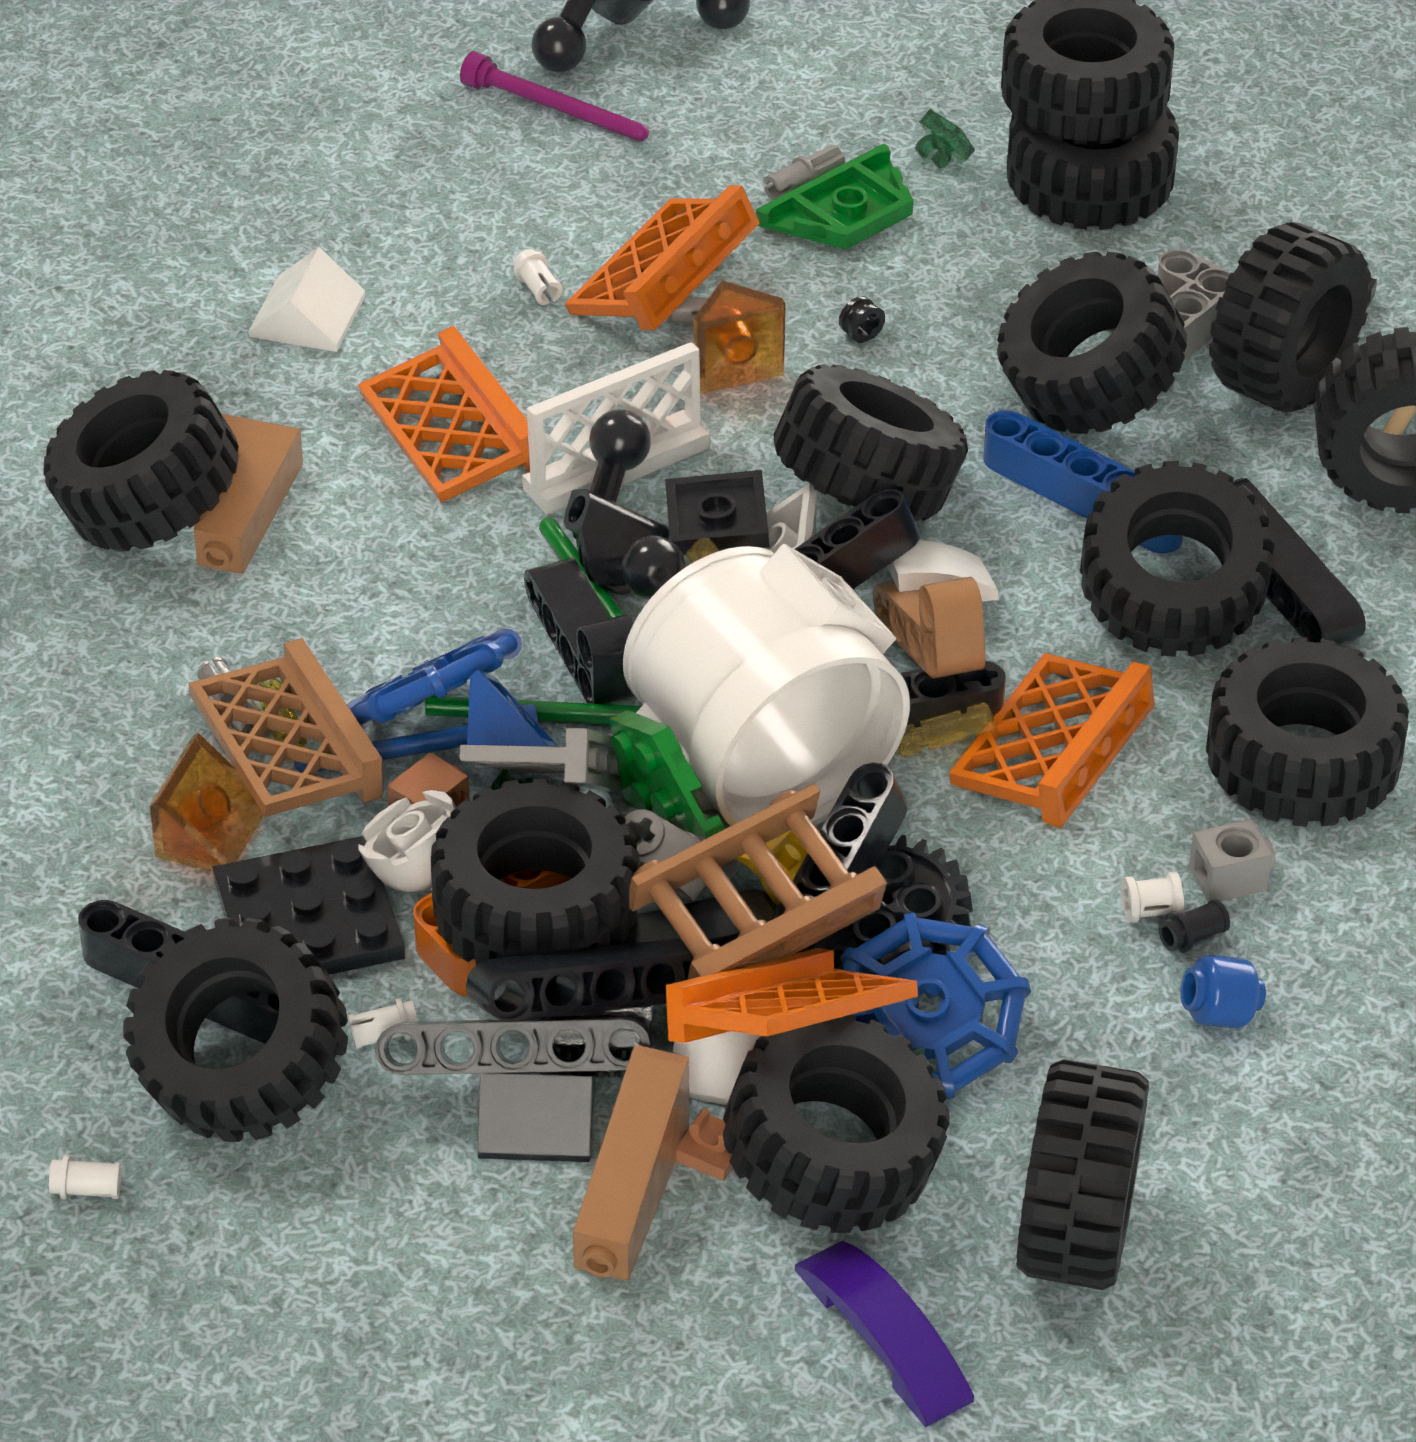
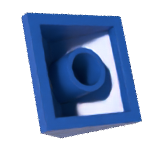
[467,669,560,747]

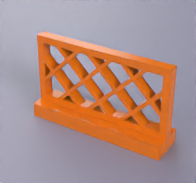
[565,185,760,331]
[358,325,530,502]
[949,653,1155,828]
[666,948,918,1043]

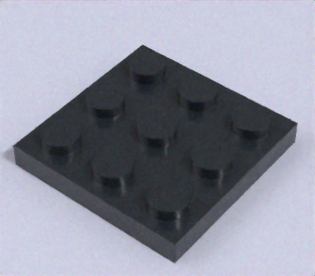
[212,836,405,975]

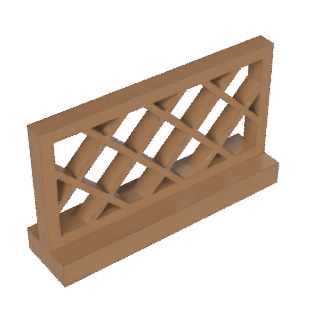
[189,638,383,817]

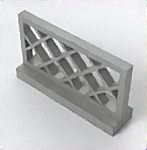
[460,728,622,793]

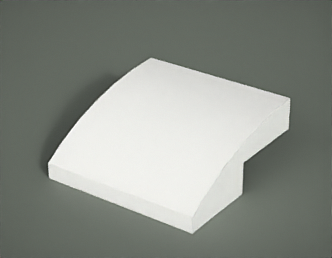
[887,540,999,602]

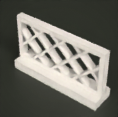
[522,342,710,515]

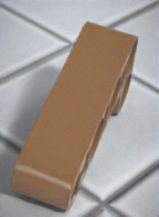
[873,576,986,679]

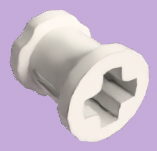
[1121,871,1184,924]

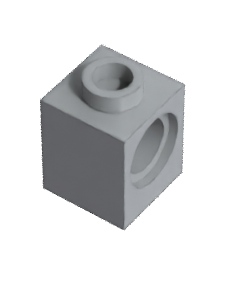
[1189,819,1276,902]

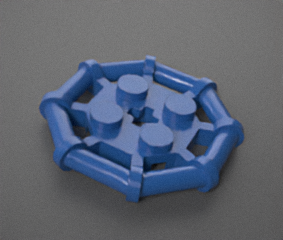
[347,629,522,729]
[840,912,1031,1100]

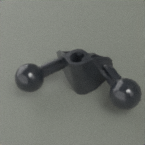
[531,0,750,72]
[564,409,686,600]

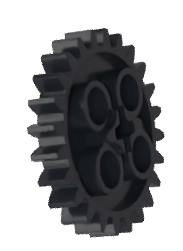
[828,835,973,969]

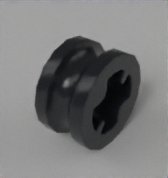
[839,296,885,343]

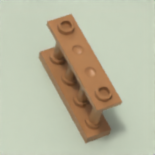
[629,783,887,980]

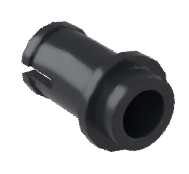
[1158,899,1230,953]

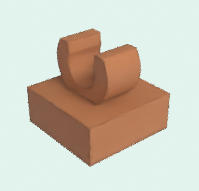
[676,1108,733,1181]

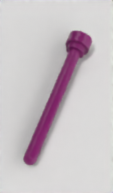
[460,51,649,141]

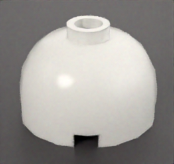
[358,790,456,892]

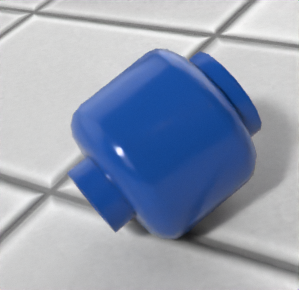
[1180,955,1266,1028]

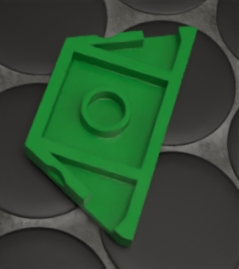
[755,143,913,249]
[609,710,725,839]

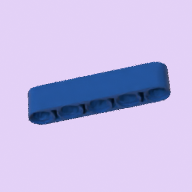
[983,410,1183,553]

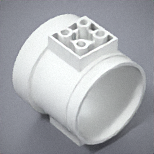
[623,543,910,826]

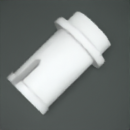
[513,249,563,305]
[348,998,418,1049]
[49,1154,122,1200]

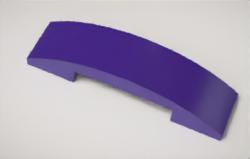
[795,1240,974,1427]

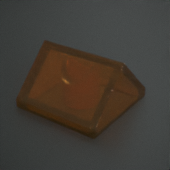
[693,280,786,395]
[149,733,264,872]

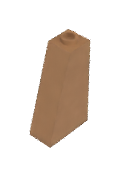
[194,413,303,574]
[573,1044,689,1281]

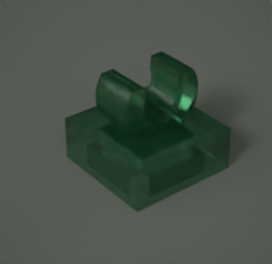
[915,109,975,169]

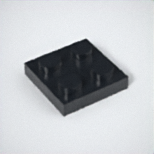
[665,470,770,555]

